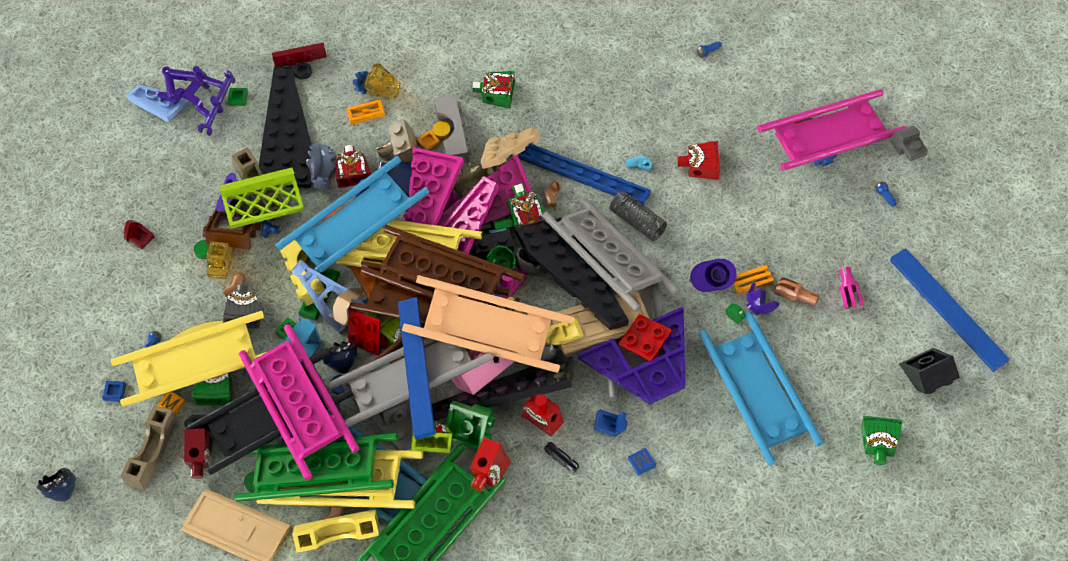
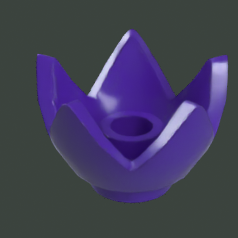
[746,282,780,316]

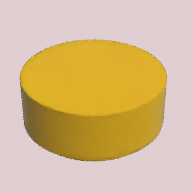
[432,121,451,140]

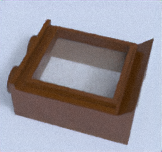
[203,209,261,249]

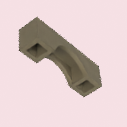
[231,147,284,222]
[120,405,178,491]

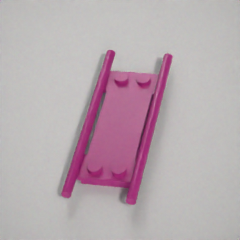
[757,89,907,171]
[239,324,360,480]

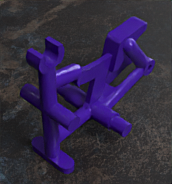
[156,66,236,136]

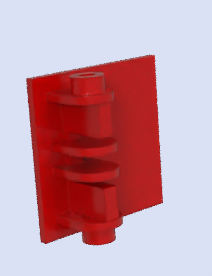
[348,309,387,356]
[618,314,672,361]

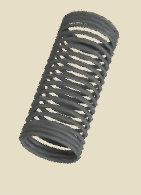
[610,191,667,241]

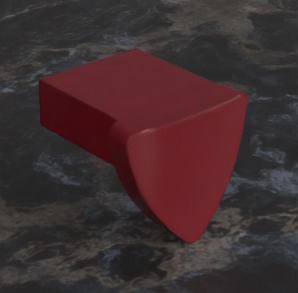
[124,220,155,249]

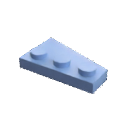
[127,85,190,122]

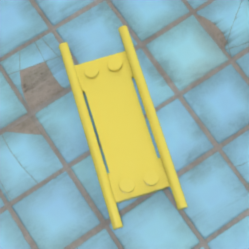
[334,220,482,267]
[111,311,267,407]
[257,450,423,509]

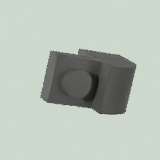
[891,126,928,161]

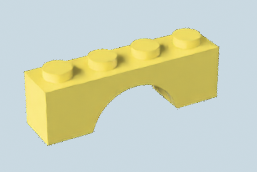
[280,239,328,306]
[292,509,380,553]

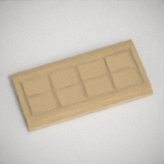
[551,291,650,355]
[181,489,291,561]

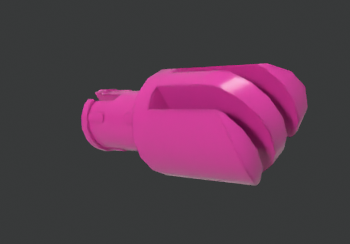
[839,267,864,309]

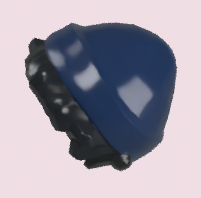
[321,341,358,373]
[36,468,76,502]

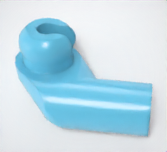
[625,156,653,171]

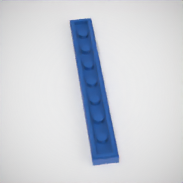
[510,143,651,207]
[890,248,1009,372]
[398,297,436,439]

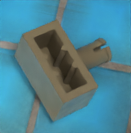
[376,119,418,163]

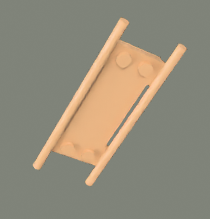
[402,275,573,373]

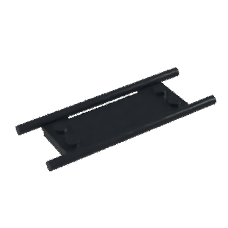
[185,348,354,475]

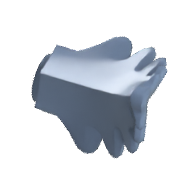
[306,143,336,190]

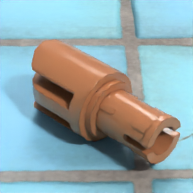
[774,277,820,306]

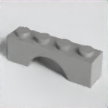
[434,94,472,163]

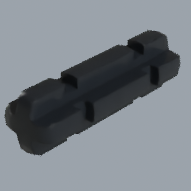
[544,442,579,473]

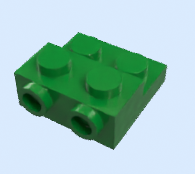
[446,401,496,450]

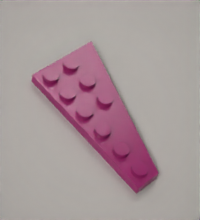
[407,147,464,226]
[437,155,532,226]
[442,176,499,254]

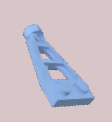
[291,260,364,333]

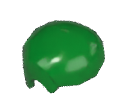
[487,246,516,270]

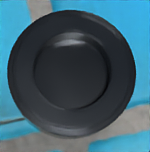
[294,62,312,80]

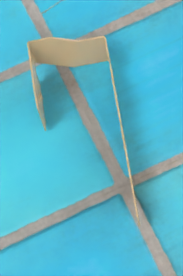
[328,287,364,326]

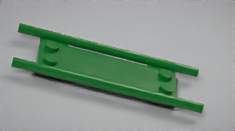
[235,433,398,502]
[356,444,506,561]

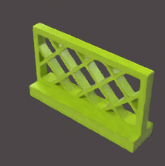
[219,168,304,229]

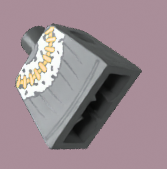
[223,284,261,329]

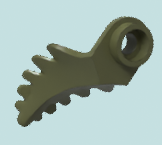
[453,162,506,196]

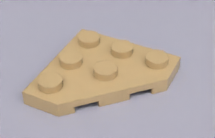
[481,128,541,169]

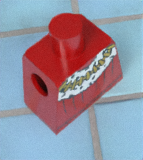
[677,141,720,180]
[522,395,564,437]
[470,438,511,491]

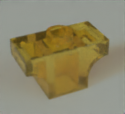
[364,63,401,98]
[206,241,235,279]

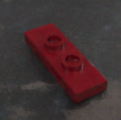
[272,42,327,67]

